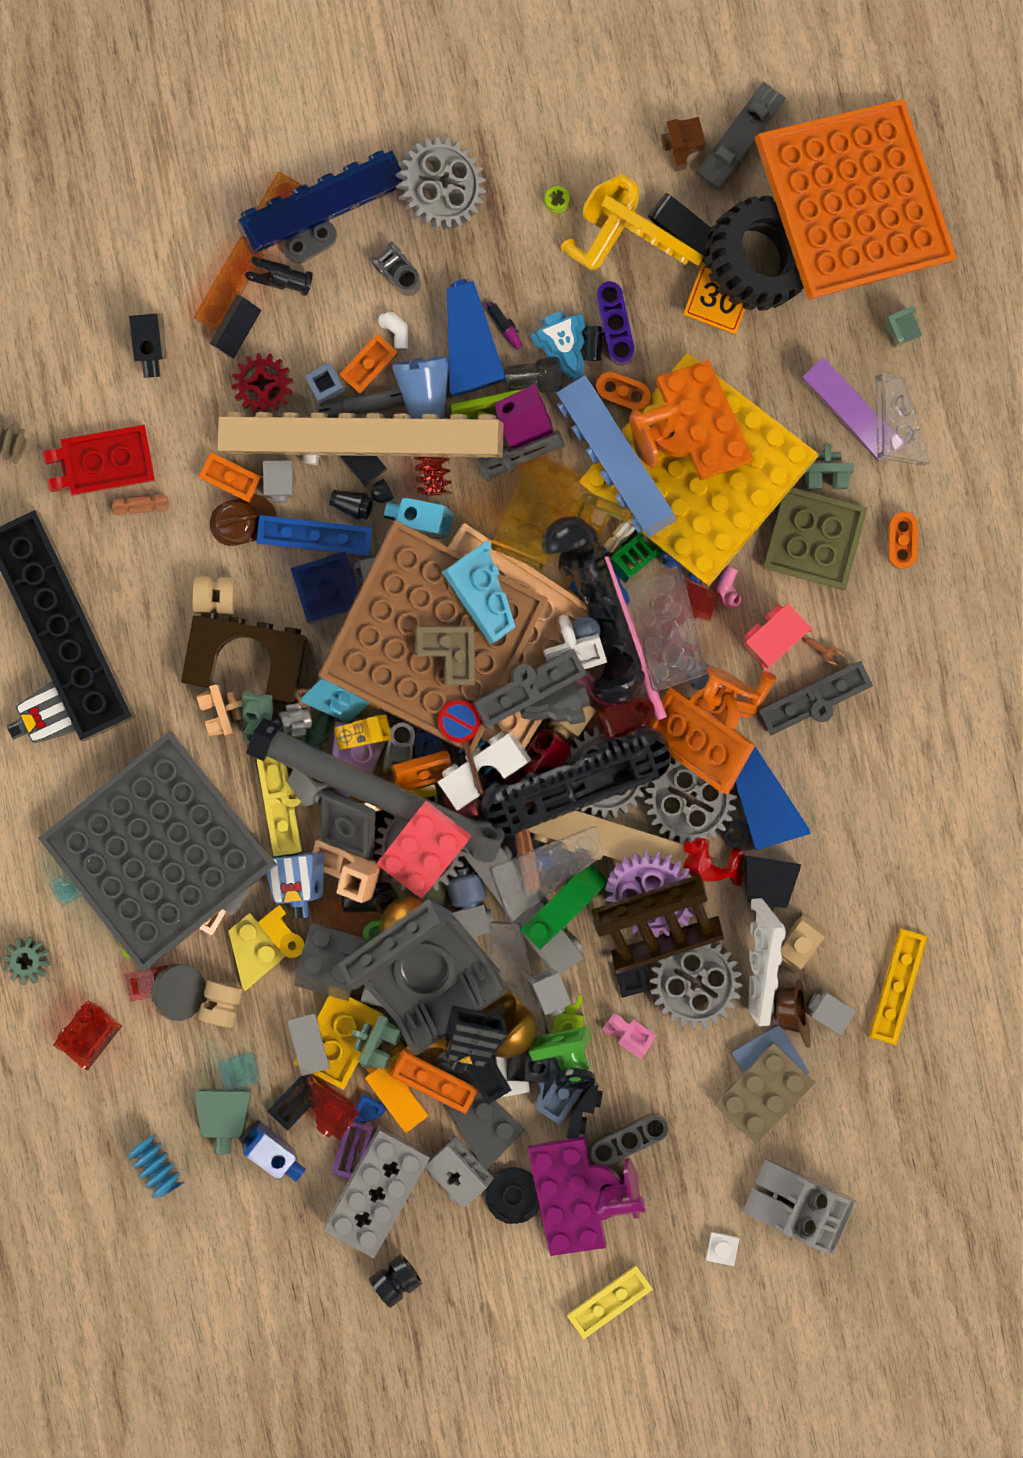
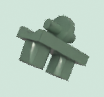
[803,444,854,490]
[242,690,274,743]
[351,1015,402,1070]

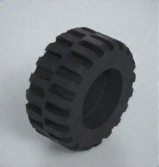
[704,195,804,311]

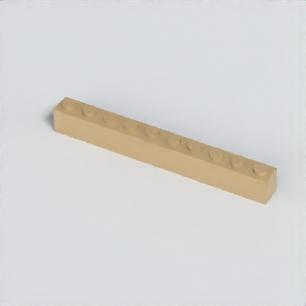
[218,412,504,458]

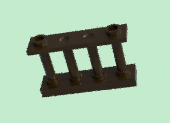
[592,874,724,974]

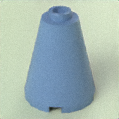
[392,356,449,419]

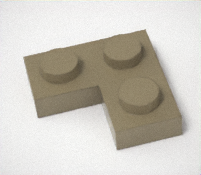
[415,627,475,685]

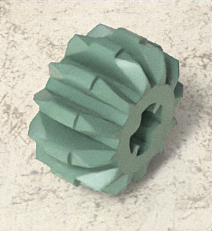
[2,936,51,985]

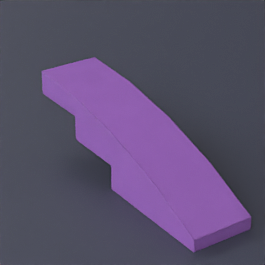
[801,357,899,461]

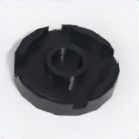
[486,1167,540,1224]

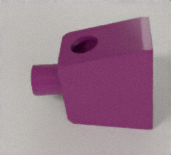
[495,384,554,448]

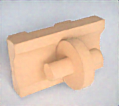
[197,684,243,736]

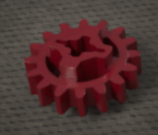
[231,353,294,414]

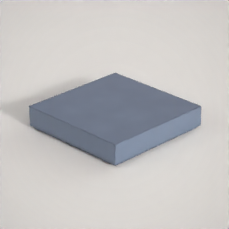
[731,1025,810,1074]

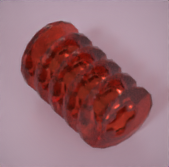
[414,457,453,496]

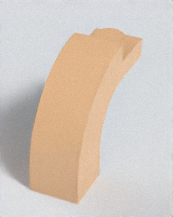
[313,839,380,903]

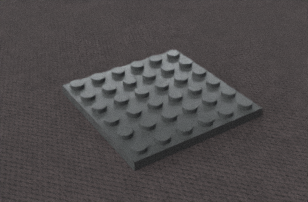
[38,731,277,973]

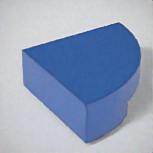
[350,1093,387,1122]

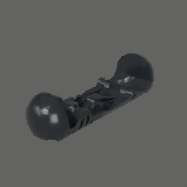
[541,516,645,704]
[481,726,671,835]

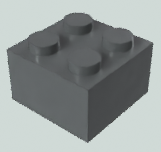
[294,923,366,1001]

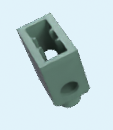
[195,1089,252,1154]

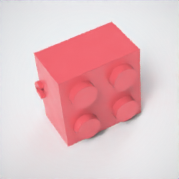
[742,603,813,673]

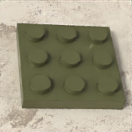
[763,488,868,591]

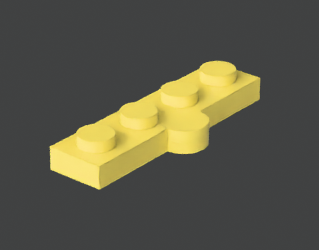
[256,757,302,857]

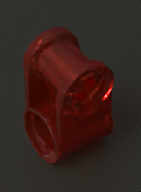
[597,697,655,740]

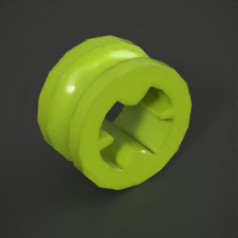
[545,186,570,214]

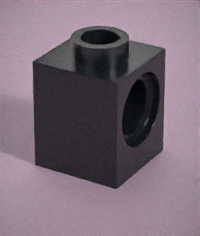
[507,1052,550,1083]

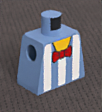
[267,852,324,919]

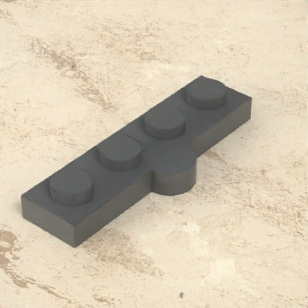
[472,649,587,728]
[758,661,873,736]

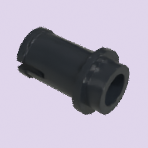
[582,326,605,361]

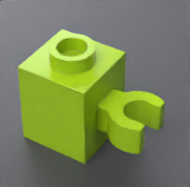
[551,994,584,1033]

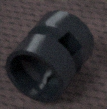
[369,1254,423,1308]

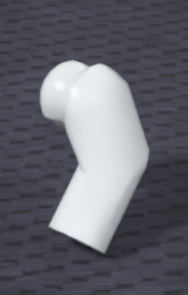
[378,311,408,350]

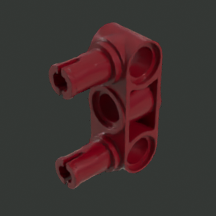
[487,727,571,810]

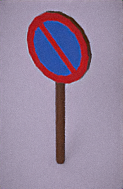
[437,700,483,795]

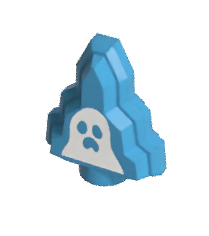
[529,311,586,381]

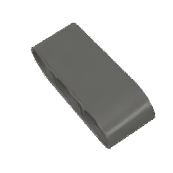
[590,1113,668,1166]

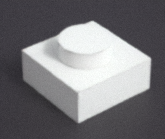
[706,1231,740,1266]

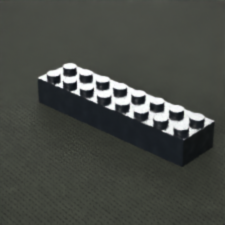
[0,510,136,741]

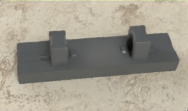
[696,81,786,191]

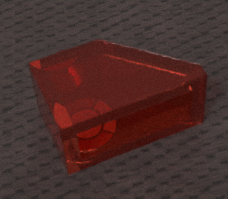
[307,1074,360,1140]

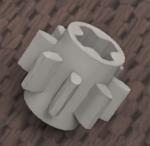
[278,703,312,738]

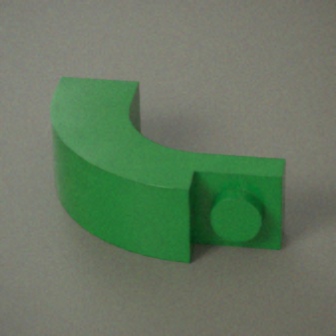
[520,861,608,950]

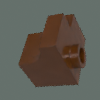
[661,117,706,172]

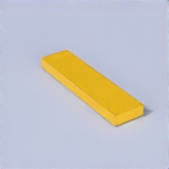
[868,928,928,1045]

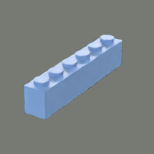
[557,375,677,538]

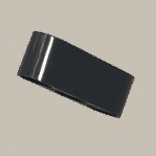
[647,193,711,263]

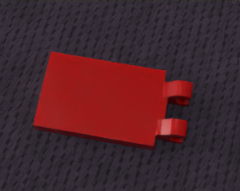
[42,424,155,496]

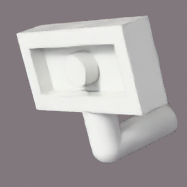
[543,615,607,669]

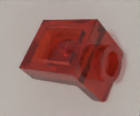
[124,965,168,1002]

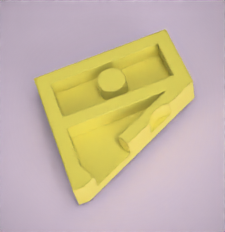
[228,912,286,991]

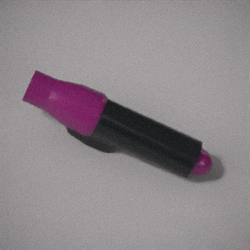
[487,301,523,350]

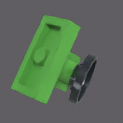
[529,1025,595,1090]

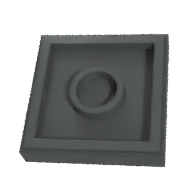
[321,790,375,860]

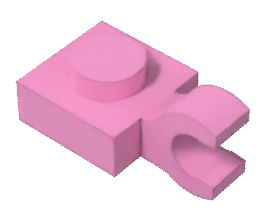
[602,1013,656,1059]

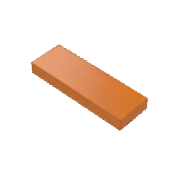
[389,1050,478,1114]

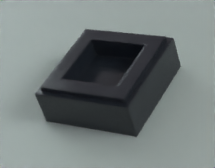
[615,966,650,998]

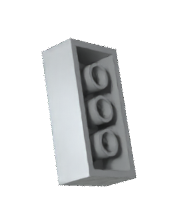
[323,1126,430,1258]

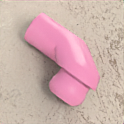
[716,566,742,608]

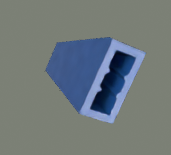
[447,279,506,399]
[734,746,811,850]

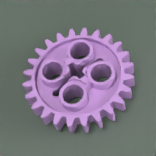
[605,850,694,938]

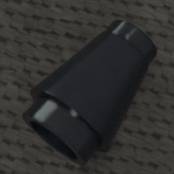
[329,489,373,520]

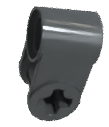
[370,241,421,296]

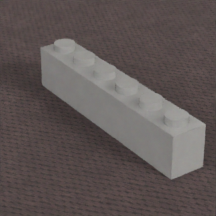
[461,845,584,975]

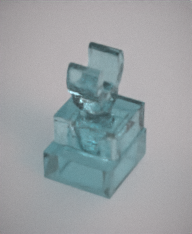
[49,876,82,909]

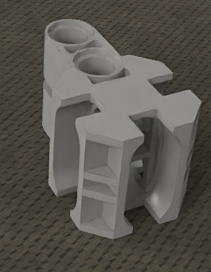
[742,1159,857,1254]

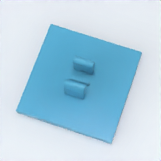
[301,679,370,723]

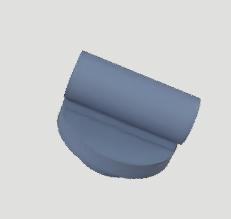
[572,616,600,640]

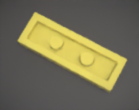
[567,1265,653,1339]

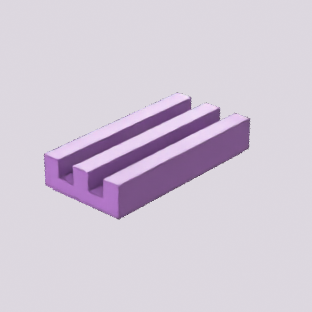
[331,1118,374,1179]

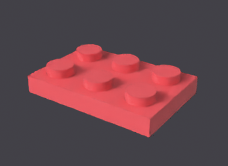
[376,800,472,899]

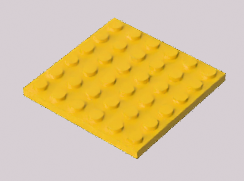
[579,352,819,587]

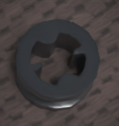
[722,822,749,848]

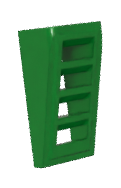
[609,533,662,583]

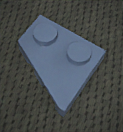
[536,1057,588,1125]

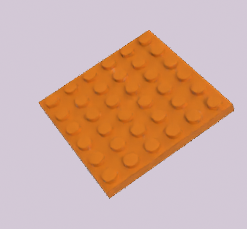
[754,99,957,300]

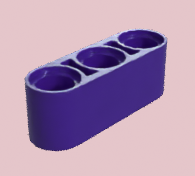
[596,281,634,366]

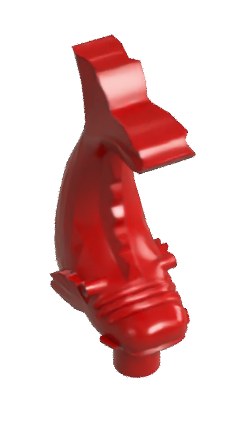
[683,838,745,886]

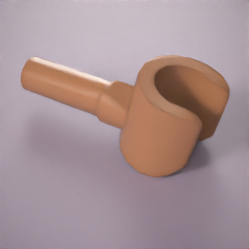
[805,638,845,667]

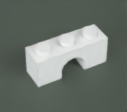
[438,731,531,810]

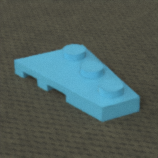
[442,540,516,644]

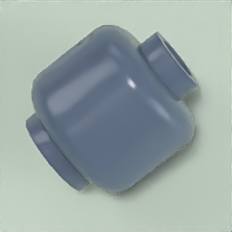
[445,868,486,911]

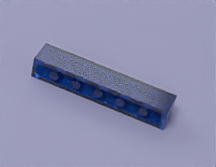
[237,150,403,256]

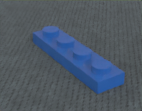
[257,515,373,556]

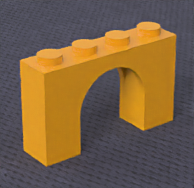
[365,1037,497,1133]

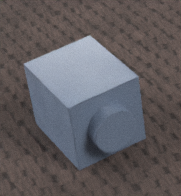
[305,362,345,405]

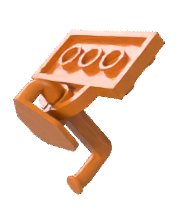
[629,359,754,481]
[648,666,777,794]

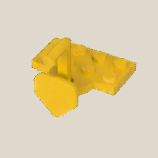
[561,174,705,270]

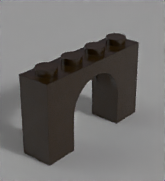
[181,612,307,703]

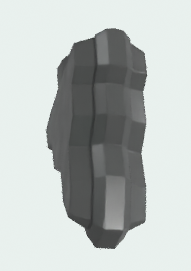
[520,681,590,725]

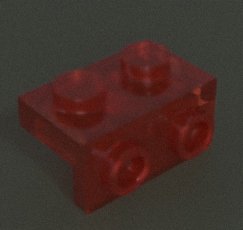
[53,1000,122,1071]

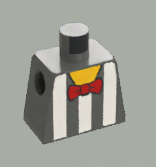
[7,681,76,743]

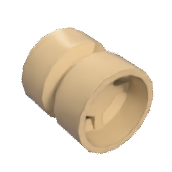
[193,576,236,614]
[198,980,243,1028]

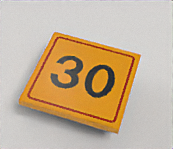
[683,262,745,335]

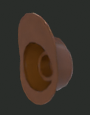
[210,496,277,546]
[772,979,811,1048]

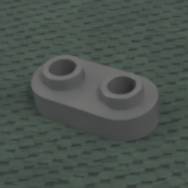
[284,220,337,264]

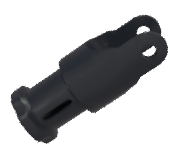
[245,257,313,296]

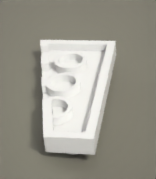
[748,898,785,1027]

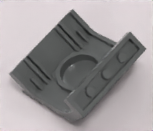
[338,899,507,1055]

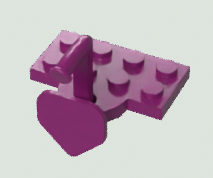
[528,1136,646,1256]

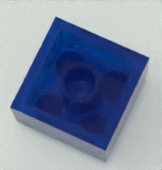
[291,552,358,625]

